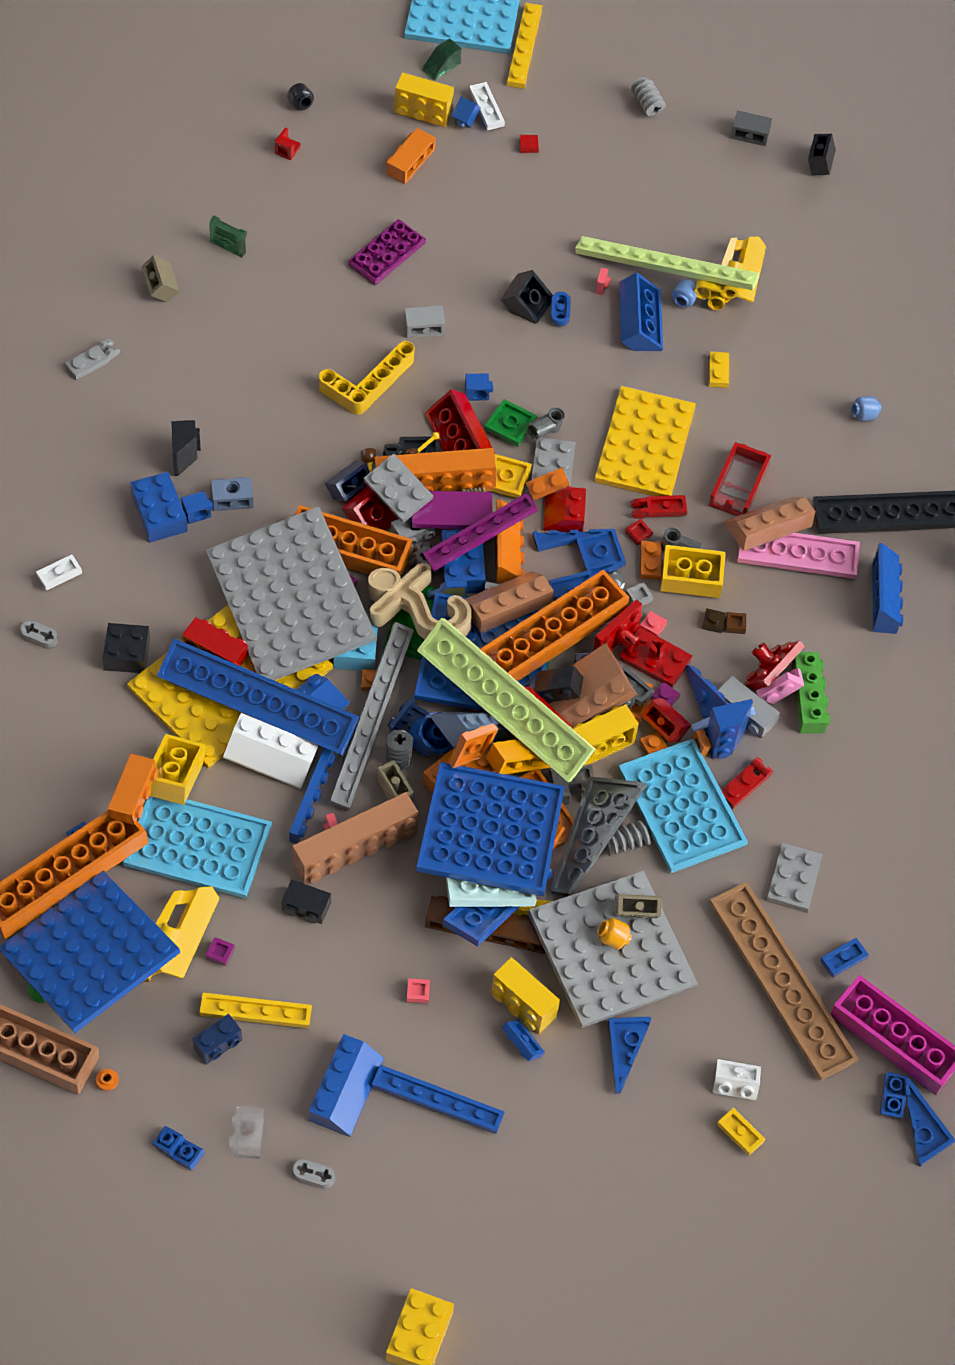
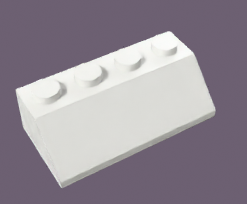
[223,713,319,790]

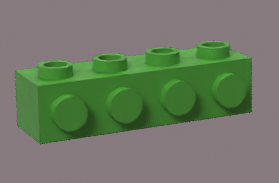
[792,652,830,733]

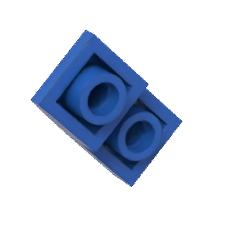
[880,1072,908,1119]
[152,1126,205,1171]

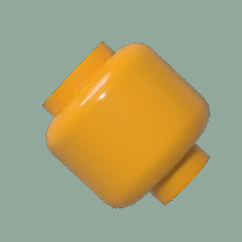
[598,918,632,950]

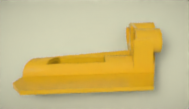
[694,237,766,310]
[143,886,220,982]

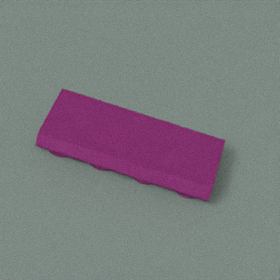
[348,219,426,286]
[412,491,492,529]

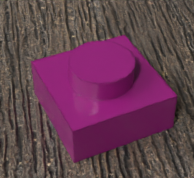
[651,682,680,706]
[206,937,235,966]

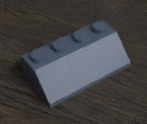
[430,711,512,748]

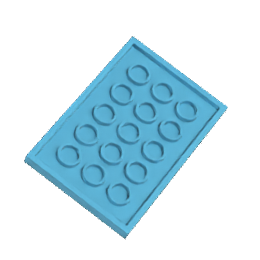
[404,0,520,54]
[618,738,748,873]
[123,796,272,899]

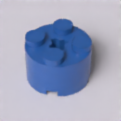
[409,712,453,758]

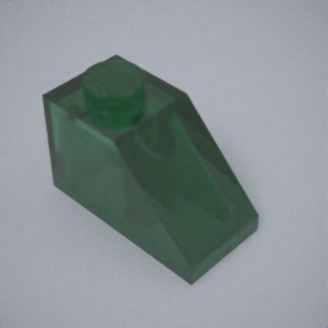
[422,38,462,80]

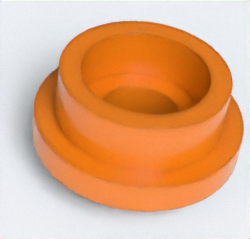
[96,1069,119,1091]

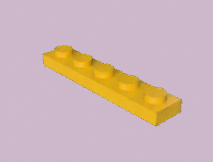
[199,993,312,1029]

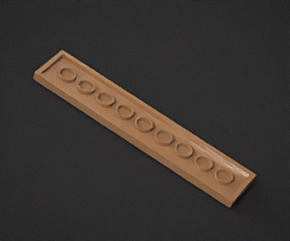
[709,882,859,1081]

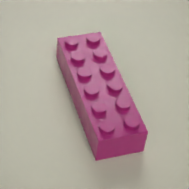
[830,975,955,1095]

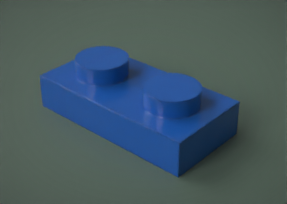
[820,938,869,978]
[502,1019,545,1061]

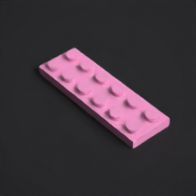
[737,533,860,579]

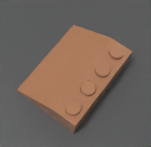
[548,643,638,727]

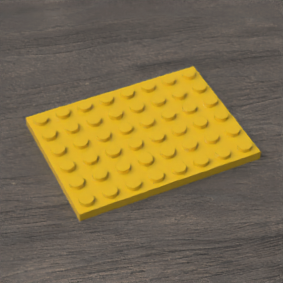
[127,605,333,769]

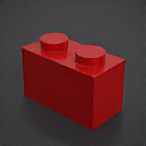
[641,698,691,743]

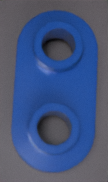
[551,292,571,326]

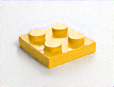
[490,454,532,498]

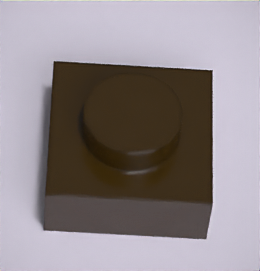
[702,608,726,633]

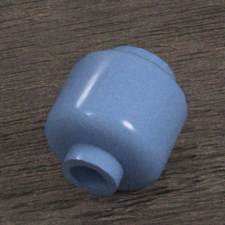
[672,279,697,308]
[851,396,881,421]

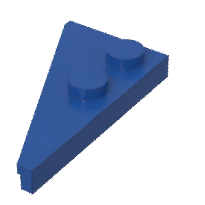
[685,665,731,719]
[608,1017,651,1094]
[904,1078,955,1166]

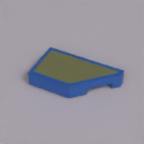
[428,580,467,599]

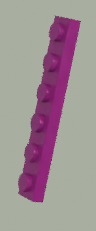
[423,493,538,571]

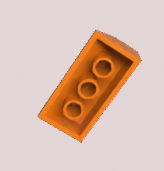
[495,499,525,584]

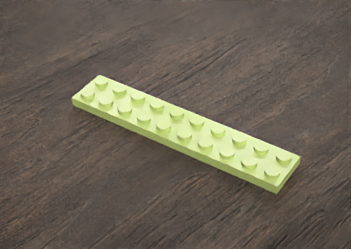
[417,618,596,782]

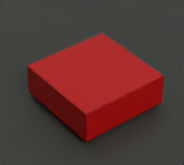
[519,135,539,153]
[625,519,653,545]

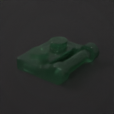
[209,215,247,258]

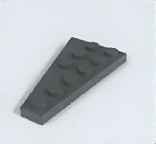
[550,776,646,896]

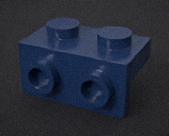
[388,697,429,733]

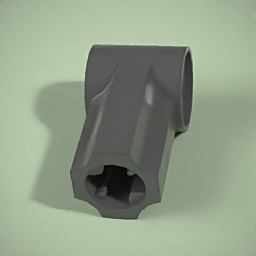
[527,407,565,439]
[661,527,702,551]

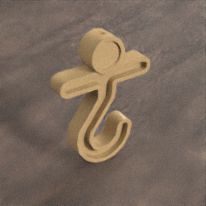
[368,563,472,640]

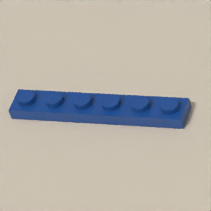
[289,748,336,844]
[372,1065,505,1134]

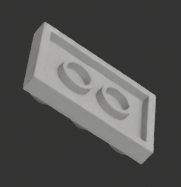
[532,437,576,487]
[364,454,433,523]
[766,843,823,913]

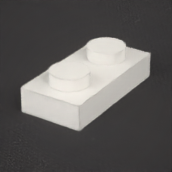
[36,555,82,591]

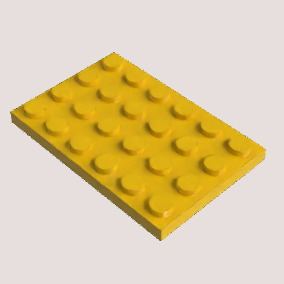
[594,386,696,496]

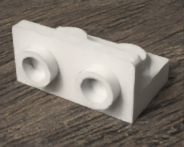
[713,1059,761,1100]

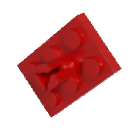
[593,599,642,652]
[619,627,693,688]
[744,640,805,691]

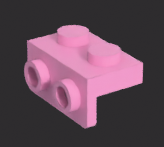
[756,668,804,704]

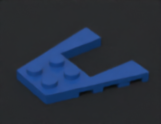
[533,529,626,601]

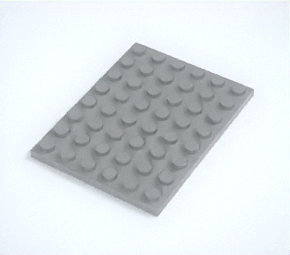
[206,506,377,681]

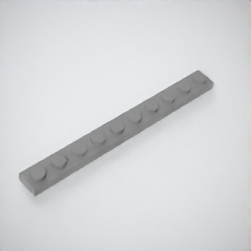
[329,622,414,811]

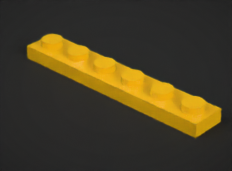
[507,3,543,89]

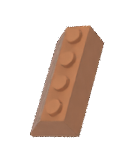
[724,496,815,551]
[464,571,553,634]

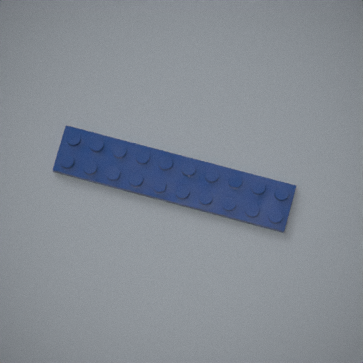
[157,638,360,756]

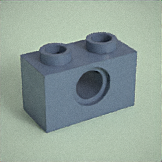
[211,477,254,511]

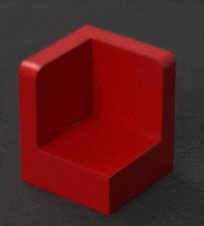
[275,128,301,160]

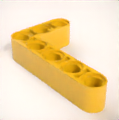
[319,341,415,415]

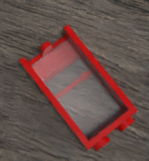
[708,442,771,516]

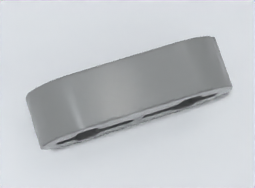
[21,620,58,649]
[293,1159,335,1189]

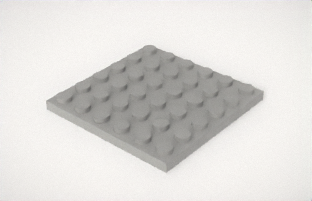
[528,871,698,1028]

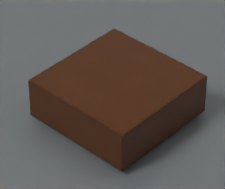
[725,612,746,634]

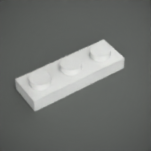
[469,82,505,130]

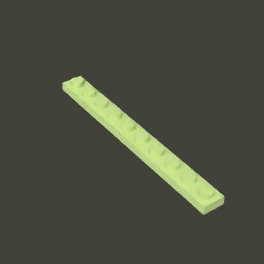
[575,236,759,291]

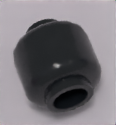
[287,83,314,110]

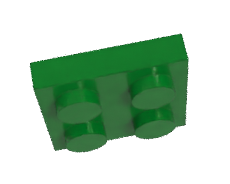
[484,399,537,447]

